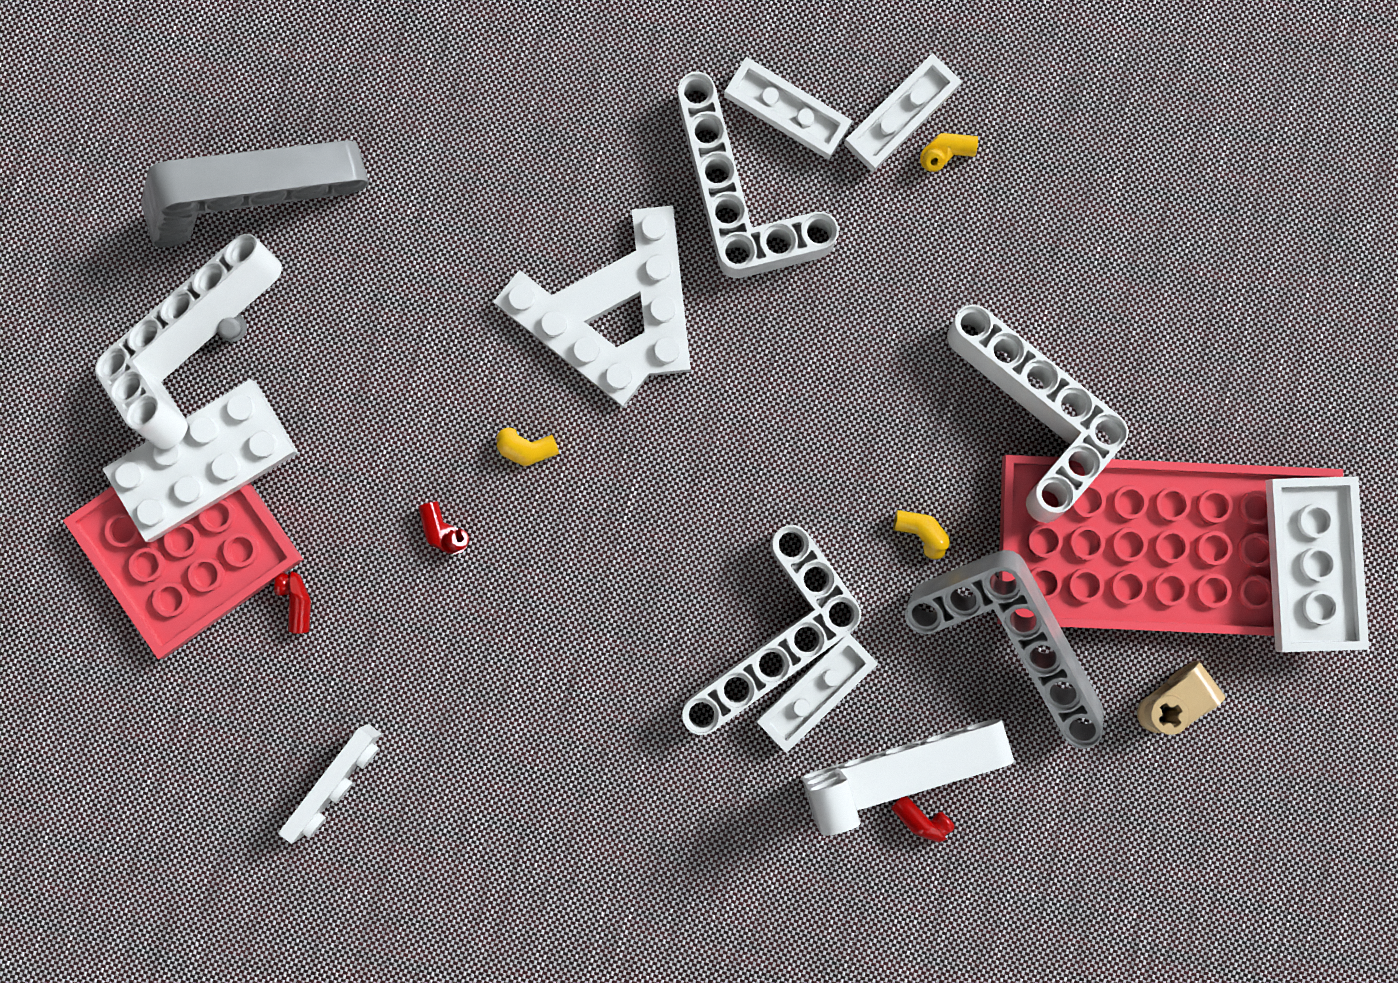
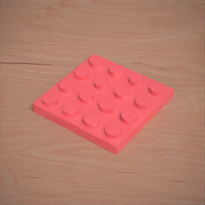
[63,483,304,659]

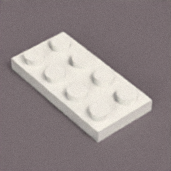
[103,379,298,542]
[1265,476,1369,652]

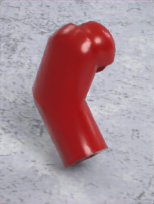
[418,501,469,554]
[274,571,311,634]
[891,796,955,843]

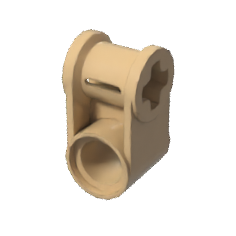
[1137,661,1226,735]

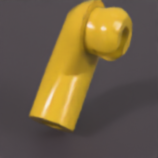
[920,133,978,172]
[496,428,560,466]
[893,510,950,560]

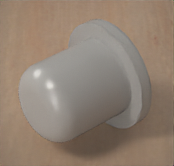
[218,314,247,342]

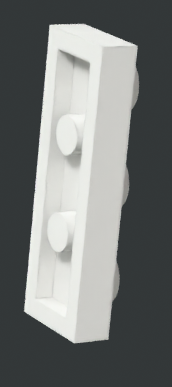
[844,53,962,172]
[724,57,852,160]
[756,633,878,753]
[278,724,382,844]

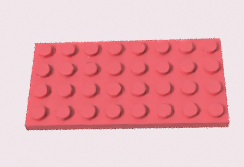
[997,455,1343,636]

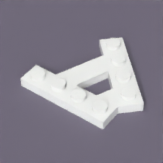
[493,205,691,408]

